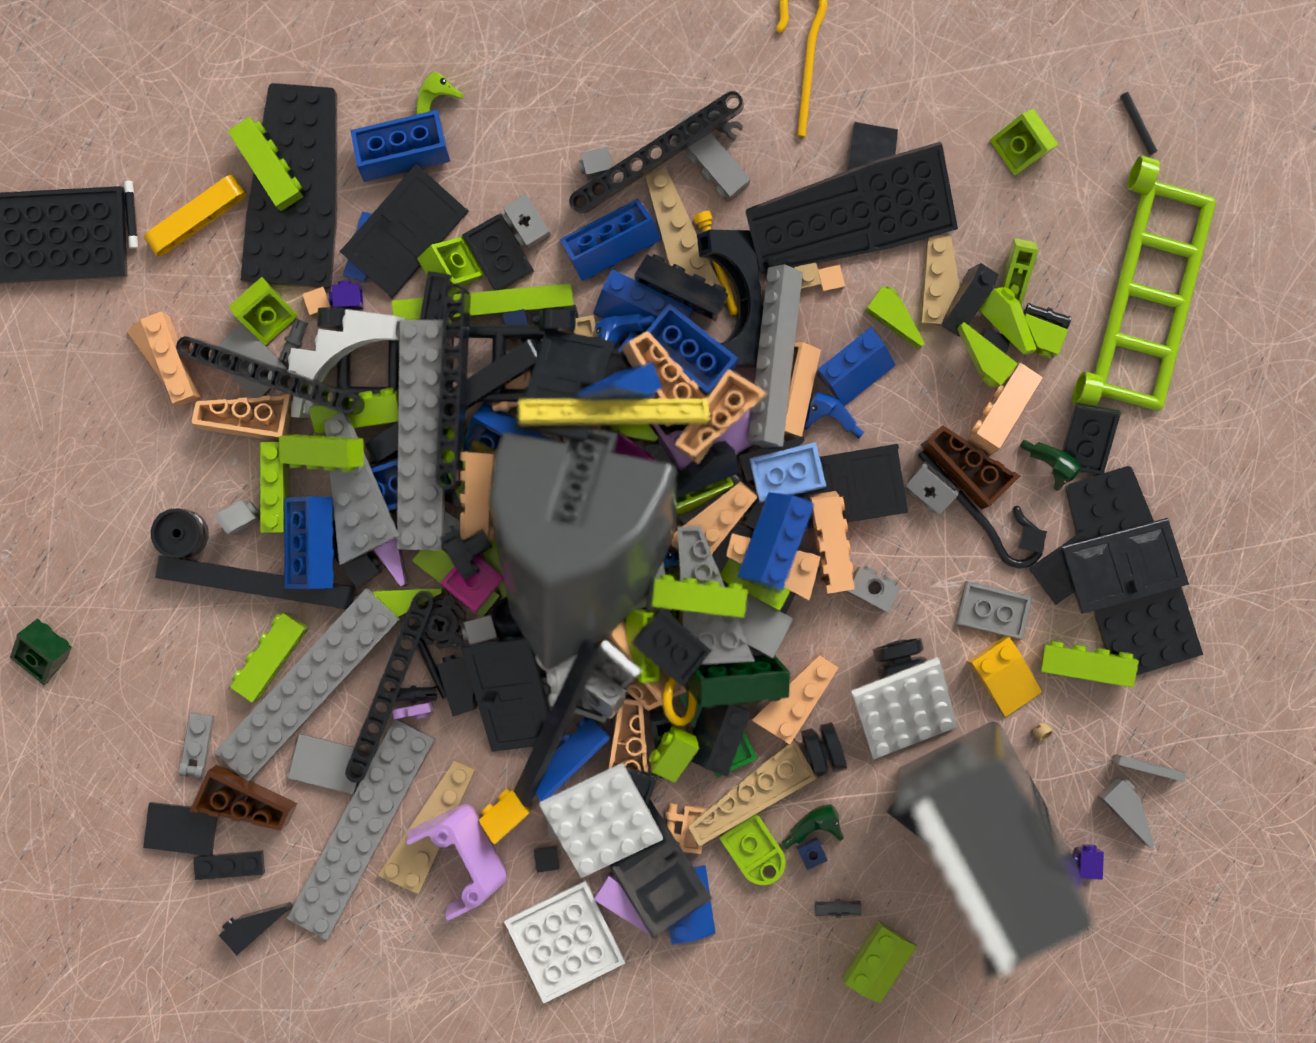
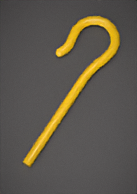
[776,0,827,138]
[663,610,697,726]

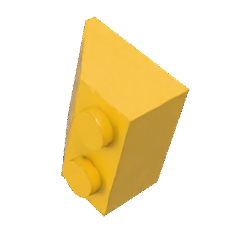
[478,787,532,844]

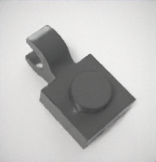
[708,111,743,140]

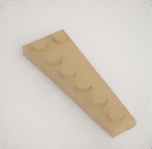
[645,167,721,286]
[687,739,816,846]
[378,760,476,894]

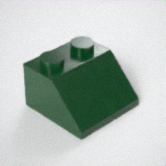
[10,618,72,685]

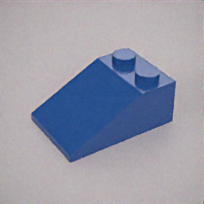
[578,362,662,400]

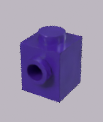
[329,280,364,310]
[1072,844,1104,880]

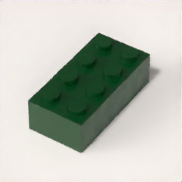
[688,655,790,708]

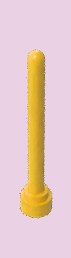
[693,211,738,316]

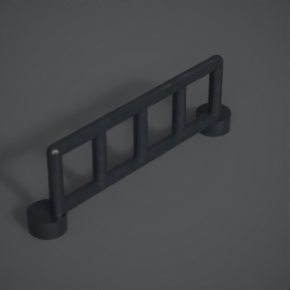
[317,307,576,402]

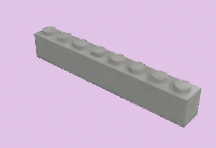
[748,264,803,448]

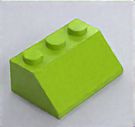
[842,921,917,1003]

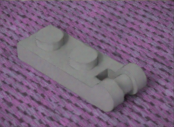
[179,713,215,779]

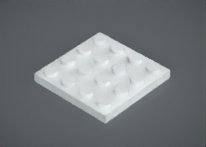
[851,658,957,760]
[540,763,663,878]
[504,880,625,1004]

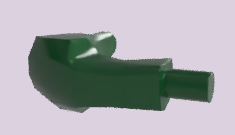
[1020,440,1081,491]
[781,804,844,849]

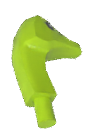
[416,71,464,115]

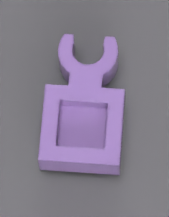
[392,701,434,719]

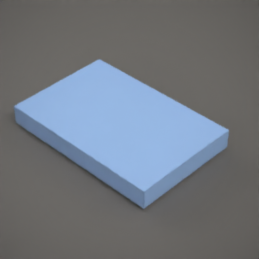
[749,442,827,503]

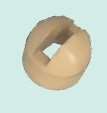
[1033,723,1054,742]

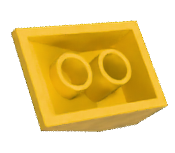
[967,636,1042,717]

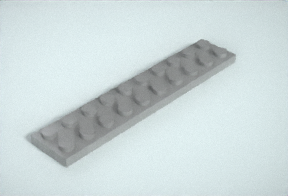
[397,320,445,550]
[215,588,400,781]
[287,719,435,940]

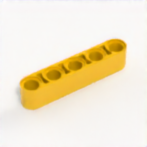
[143,175,247,257]

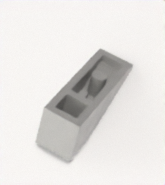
[1098,777,1154,848]

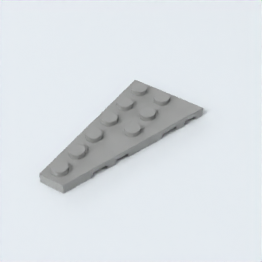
[324,413,399,565]
[677,526,754,664]

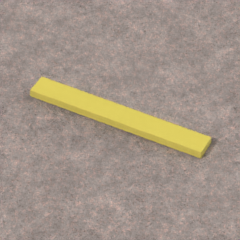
[519,399,709,425]

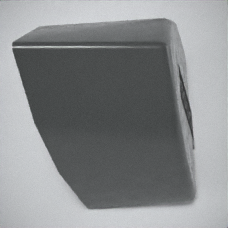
[490,429,677,670]

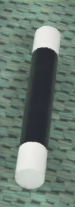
[124,181,138,249]

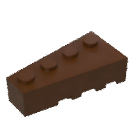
[920,425,1020,510]
[190,765,298,830]

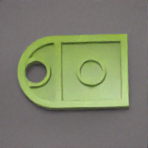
[719,813,786,885]

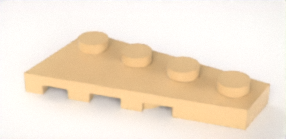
[920,235,960,326]

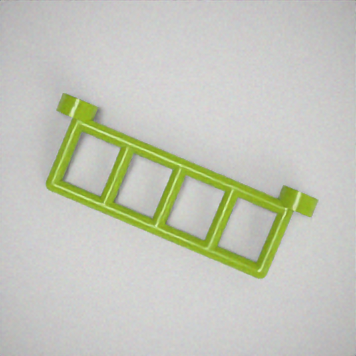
[1072,155,1216,411]

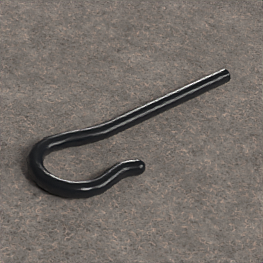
[918,450,1045,569]

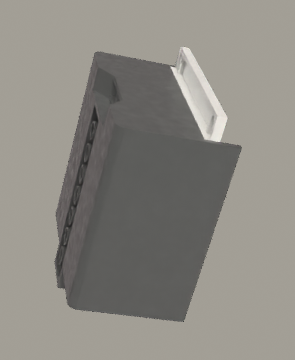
[894,722,1093,979]

